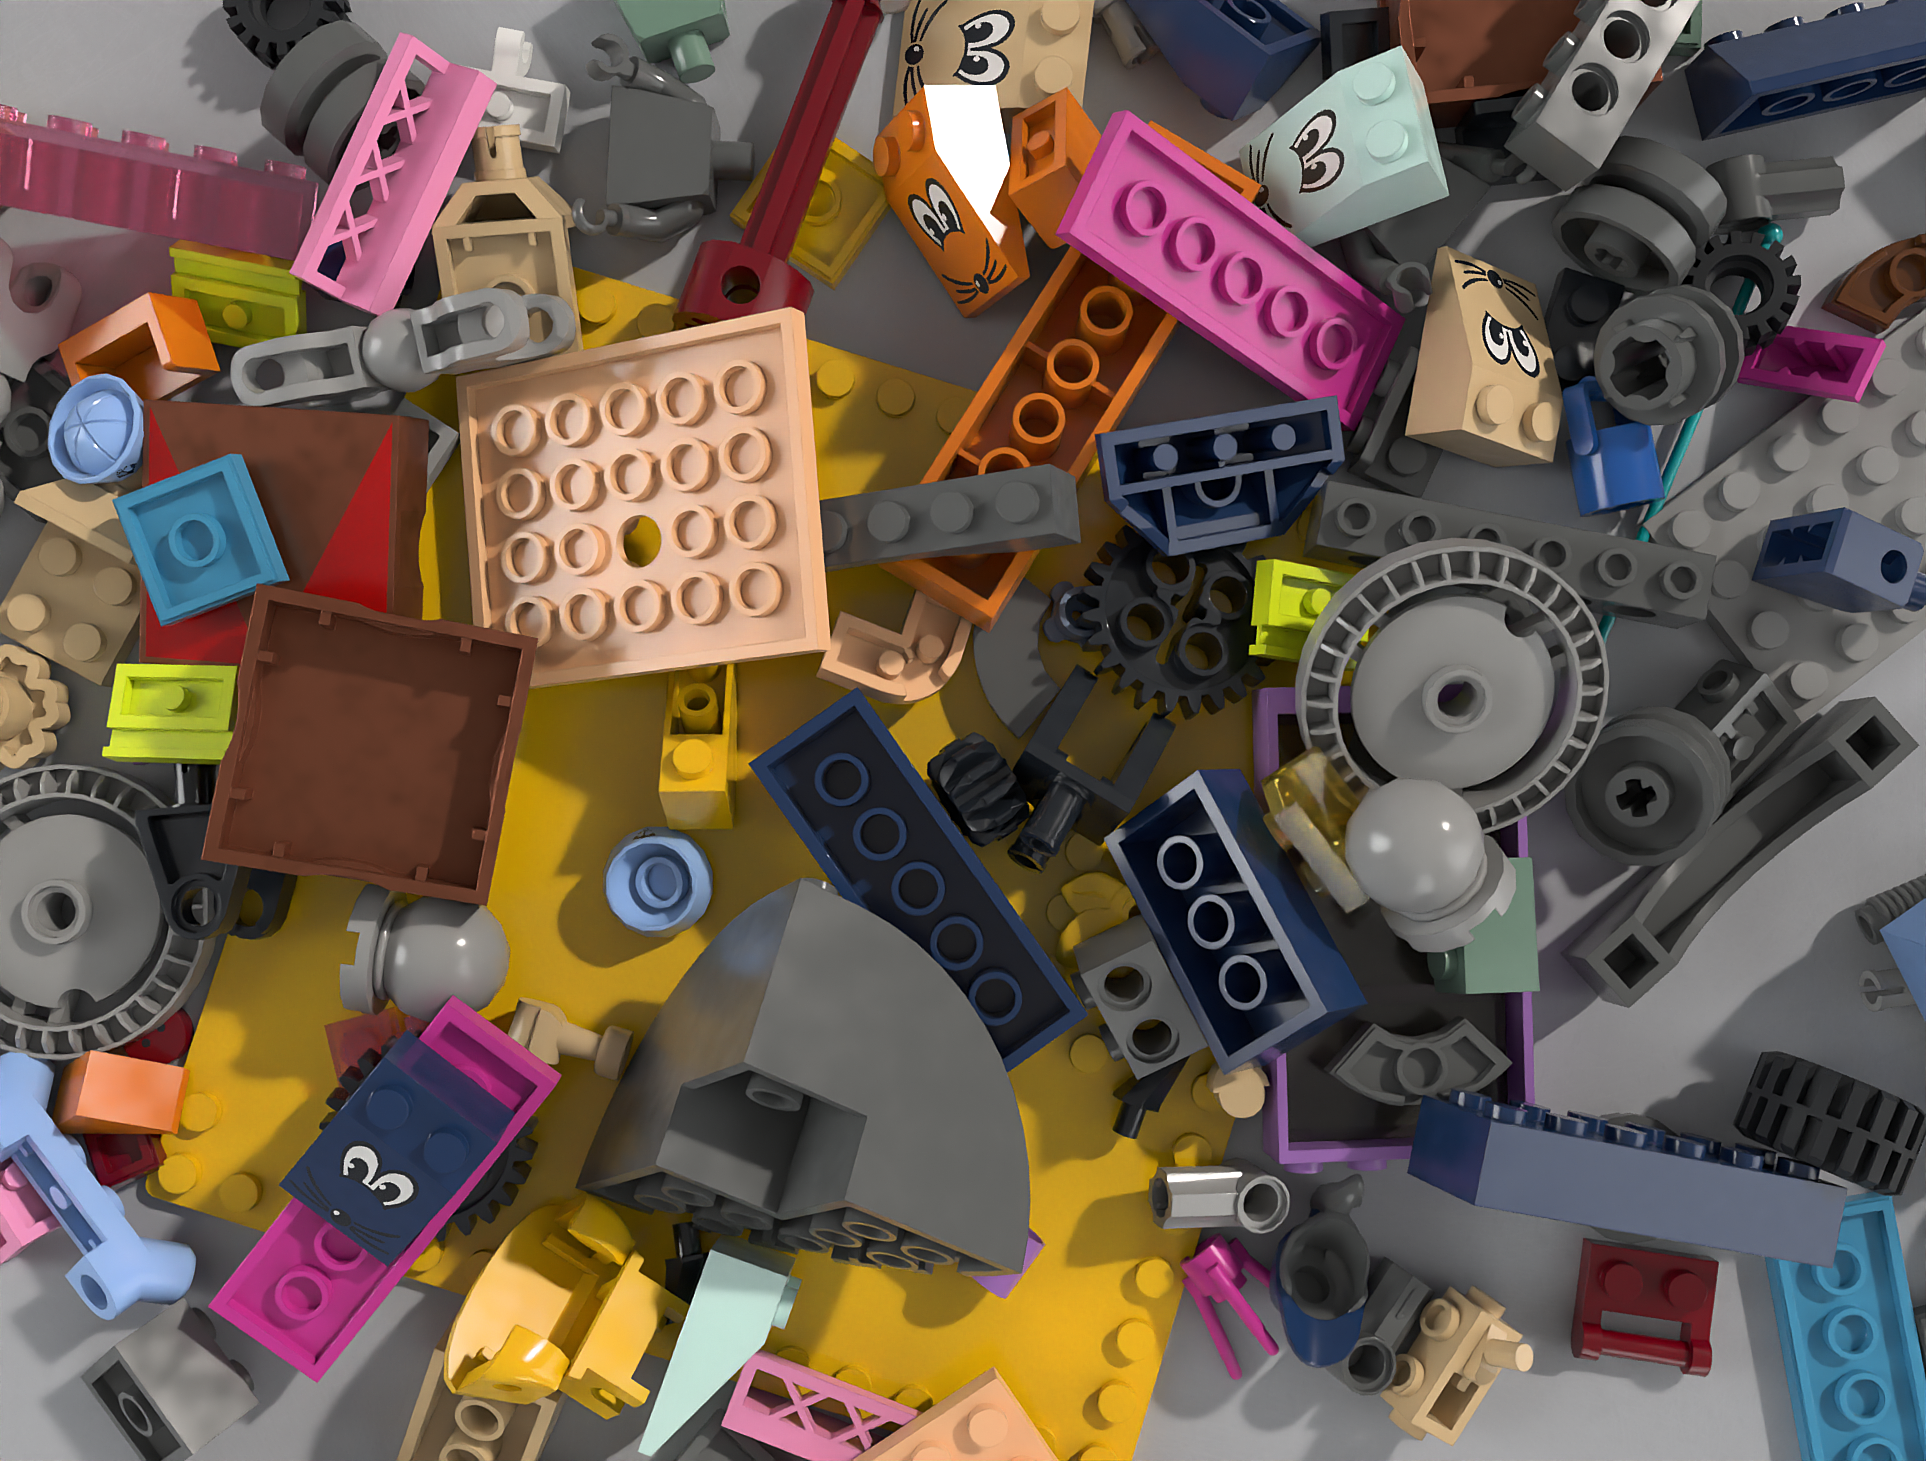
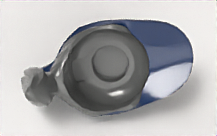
[1269,1174,1370,1368]

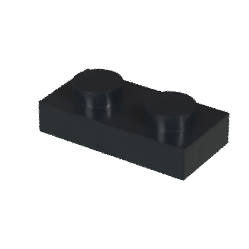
[1544,267,1625,404]

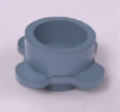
[1043,581,1094,647]

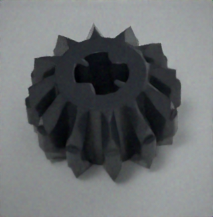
[927,732,1030,847]

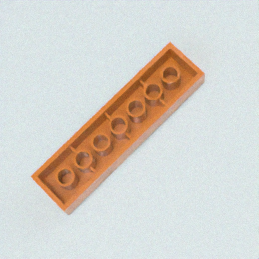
[879,120,1262,633]

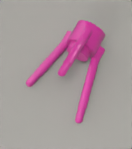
[1180,1233,1279,1380]

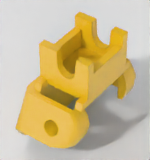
[444,1191,690,1420]

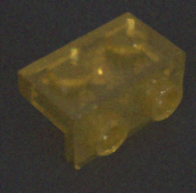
[1260,746,1370,914]

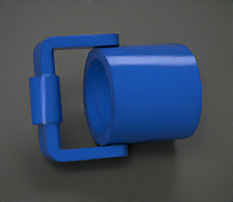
[1563,376,1665,517]

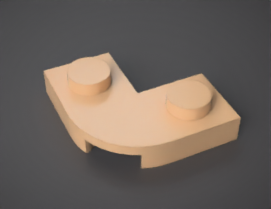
[816,589,973,704]

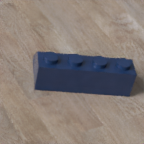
[1684,0,1926,141]

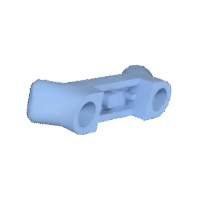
[0,1052,196,1321]

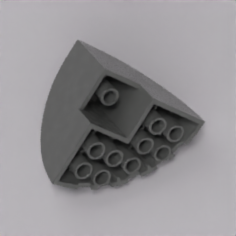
[575,878,1030,1276]

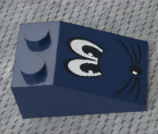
[279,1030,515,1267]

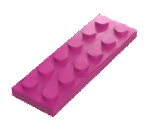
[1055,110,1406,431]
[208,995,562,1383]

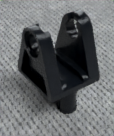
[1007,664,1176,874]
[135,763,298,940]

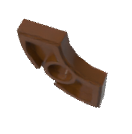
[1821,233,1926,335]

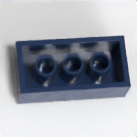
[1104,769,1368,1075]

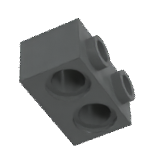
[1070,914,1208,1080]

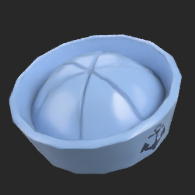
[47,373,144,484]
[603,827,713,937]

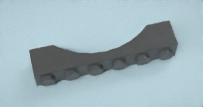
[819,464,1081,573]
[1560,696,1920,1008]

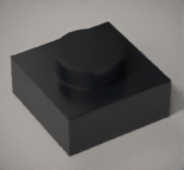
[1320,7,1390,80]

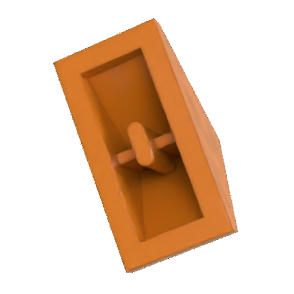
[52,1050,190,1134]

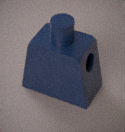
[1752,507,1926,613]

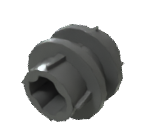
[1593,285,1744,426]

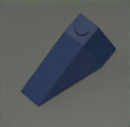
[1126,0,1321,121]

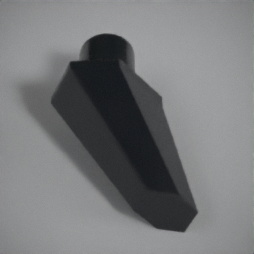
[1112,1055,1191,1139]
[663,1221,709,1325]

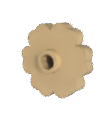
[0,644,71,771]

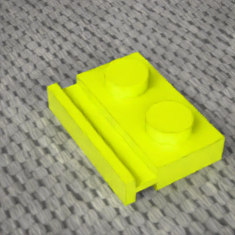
[169,239,307,348]
[1248,559,1369,671]
[102,664,240,765]

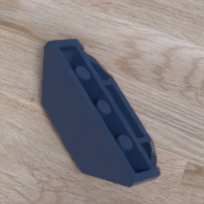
[1095,395,1345,556]

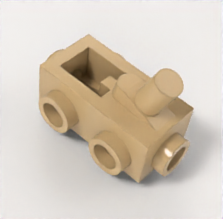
[1380,1285,1533,1447]

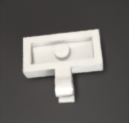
[460,27,571,154]

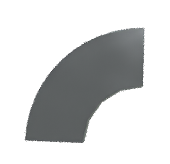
[973,577,1060,740]
[1324,1015,1512,1106]

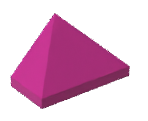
[1737,326,1886,403]

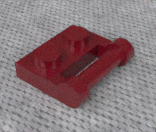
[1571,1238,1719,1377]

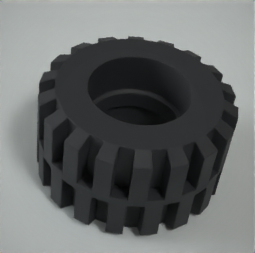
[1733,1051,1926,1196]

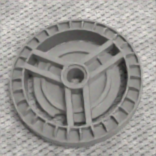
[1295,538,1609,834]
[0,764,217,1060]

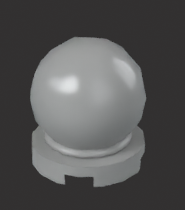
[1345,777,1516,952]
[339,884,510,1023]

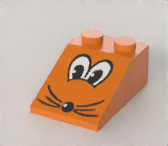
[873,85,1030,318]

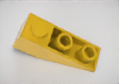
[658,663,737,830]

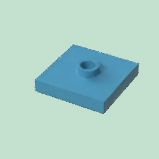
[112,454,290,626]

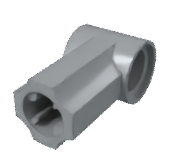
[1148,1158,1290,1234]

